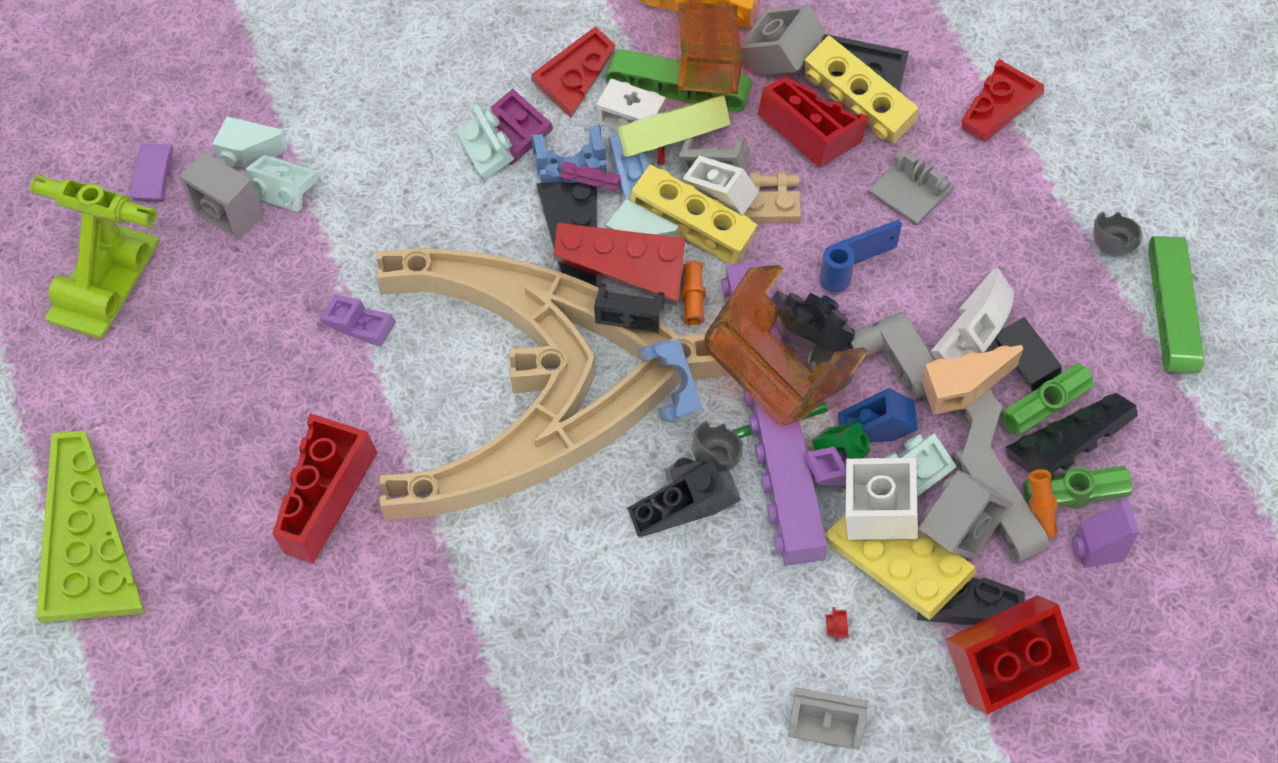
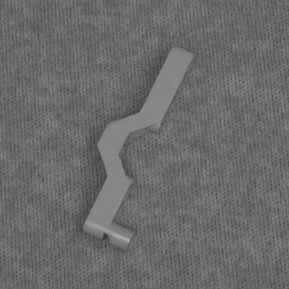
[844,312,1050,564]

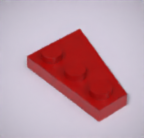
[531,26,615,118]
[962,59,1045,142]

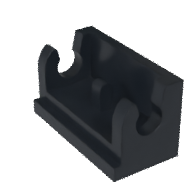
[594,283,665,333]
[995,317,1062,391]

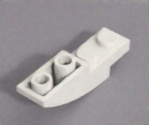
[930,268,1015,360]

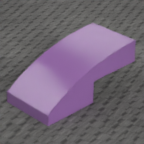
[131,143,173,201]
[320,294,396,347]
[804,447,848,487]

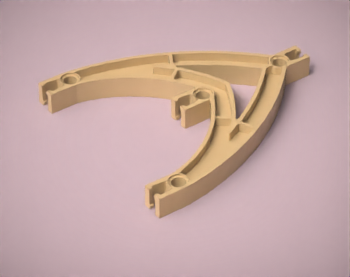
[376,248,724,520]

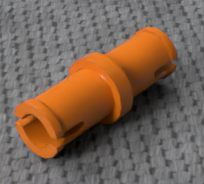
[681,260,706,325]
[1028,469,1058,539]

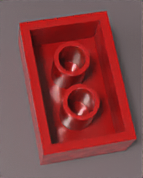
[945,595,1080,715]

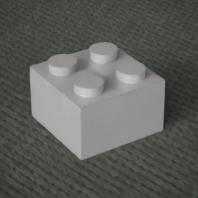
[737,4,826,75]
[179,151,263,240]
[918,471,1013,560]

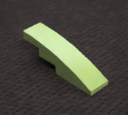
[617,95,731,157]

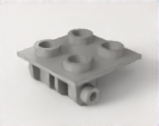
[868,150,955,224]

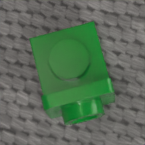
[811,421,870,459]

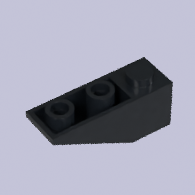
[628,460,741,538]

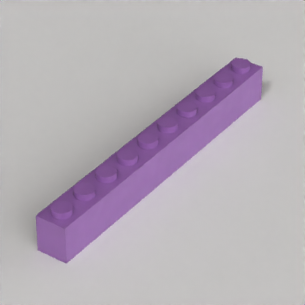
[721,260,828,566]

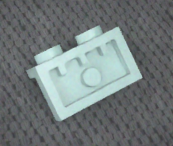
[457,104,514,179]
[245,154,318,212]
[884,433,957,497]

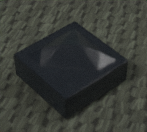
[664,457,703,482]

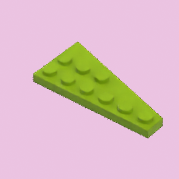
[36,430,146,623]

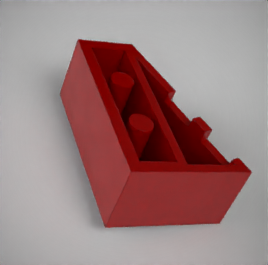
[758,76,869,168]

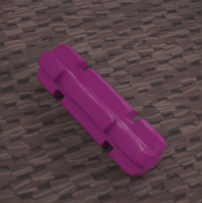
[560,161,621,192]

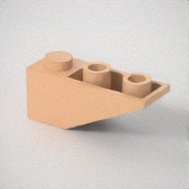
[921,345,1023,415]

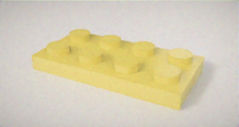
[825,514,976,620]

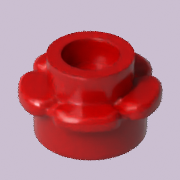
[825,607,849,642]

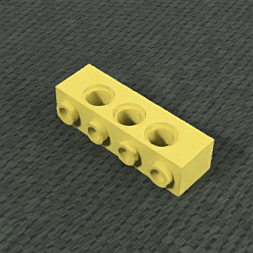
[805,36,919,144]
[629,164,758,265]

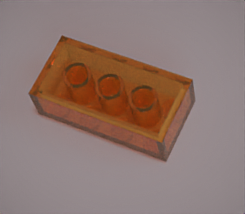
[675,0,742,94]

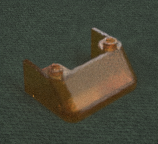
[704,265,869,425]

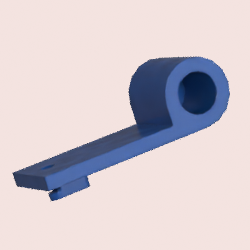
[819,219,902,293]

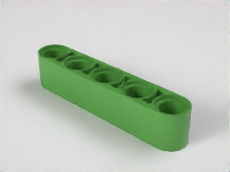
[605,49,752,113]
[1148,236,1203,373]

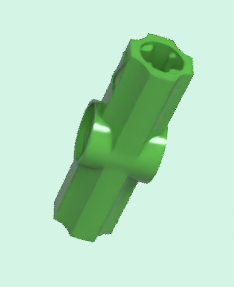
[1000,362,1095,437]
[1023,466,1132,509]

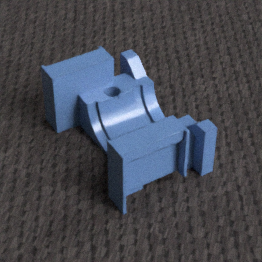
[531,125,607,183]
[638,339,703,421]

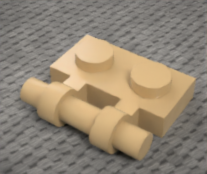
[743,172,801,223]

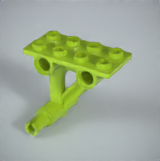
[30,174,160,339]

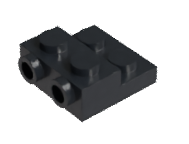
[770,290,855,355]

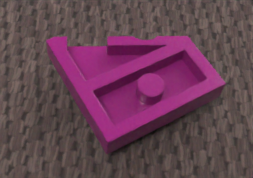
[491,88,553,165]

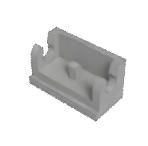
[678,138,751,174]
[788,687,868,750]

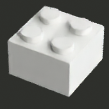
[846,458,918,540]

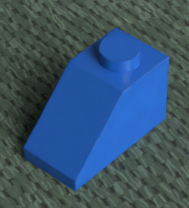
[838,388,918,442]

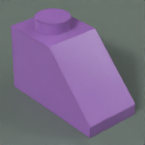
[1072,501,1139,568]

